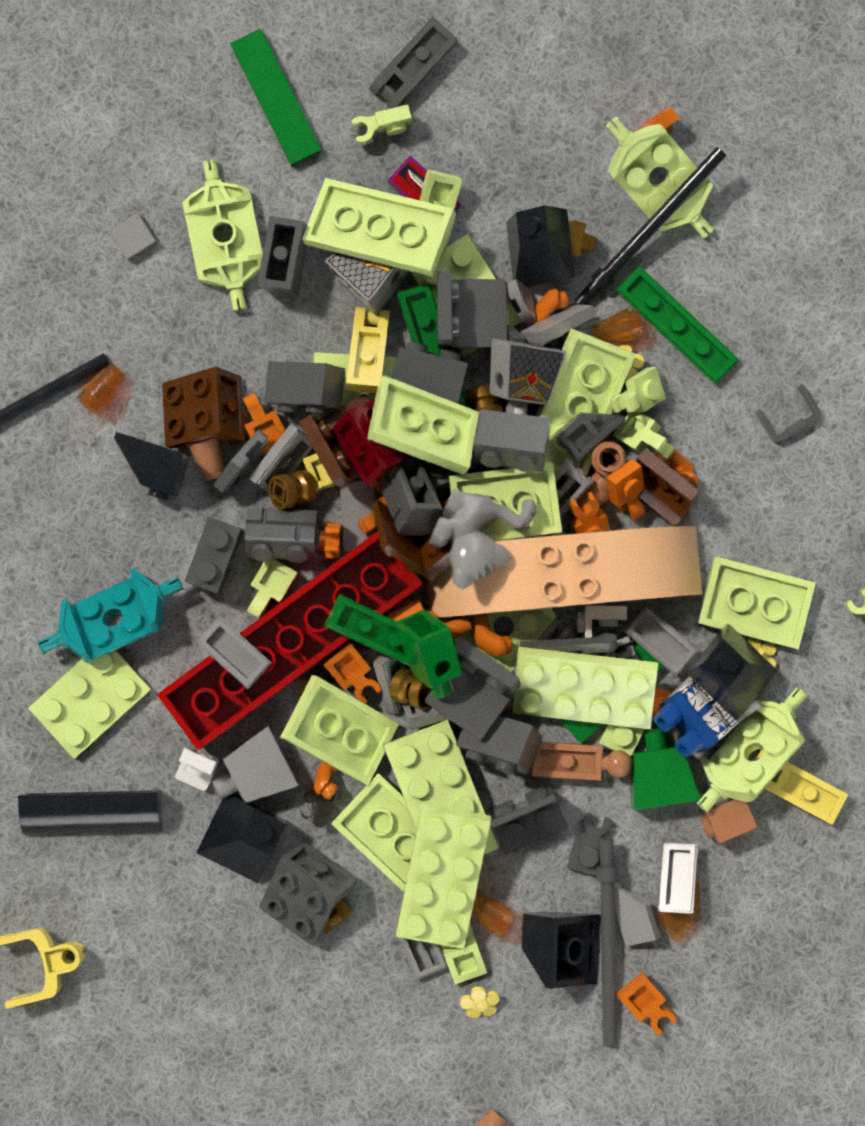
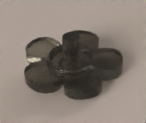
[300,789,339,828]

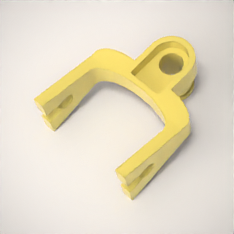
[0,927,86,1009]

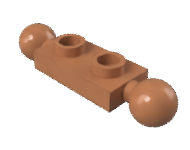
[532,741,633,781]

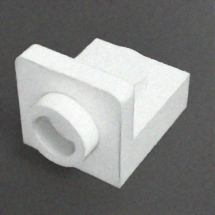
[576,605,627,638]
[175,746,220,791]

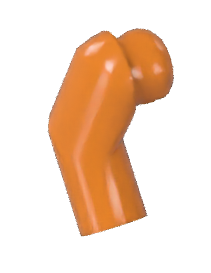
[534,289,569,324]

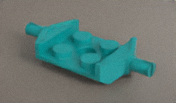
[37,568,184,663]

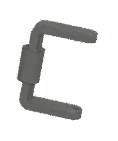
[755,384,820,443]

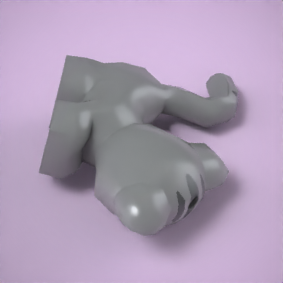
[428,489,536,589]

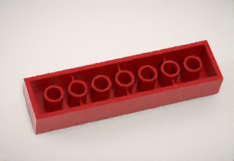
[156,531,423,751]

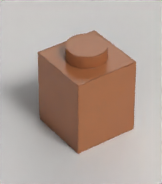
[700,798,758,844]

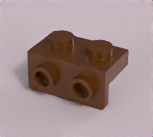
[636,448,700,526]

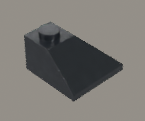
[506,205,575,288]
[114,432,190,501]
[686,624,778,721]
[196,794,288,883]
[522,912,600,989]

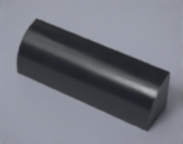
[18,790,162,835]

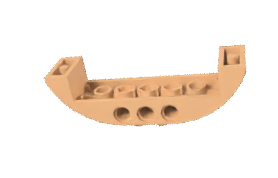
[425,526,702,618]

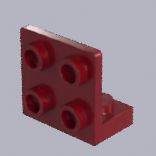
[331,399,415,488]

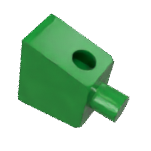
[393,609,461,698]
[631,728,700,810]

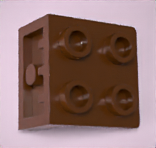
[162,366,245,449]
[299,394,371,487]
[372,500,453,581]

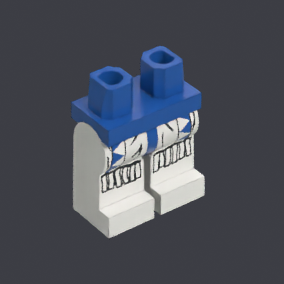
[653,676,761,758]

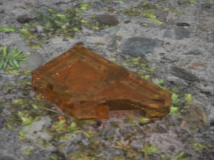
[654,874,701,943]

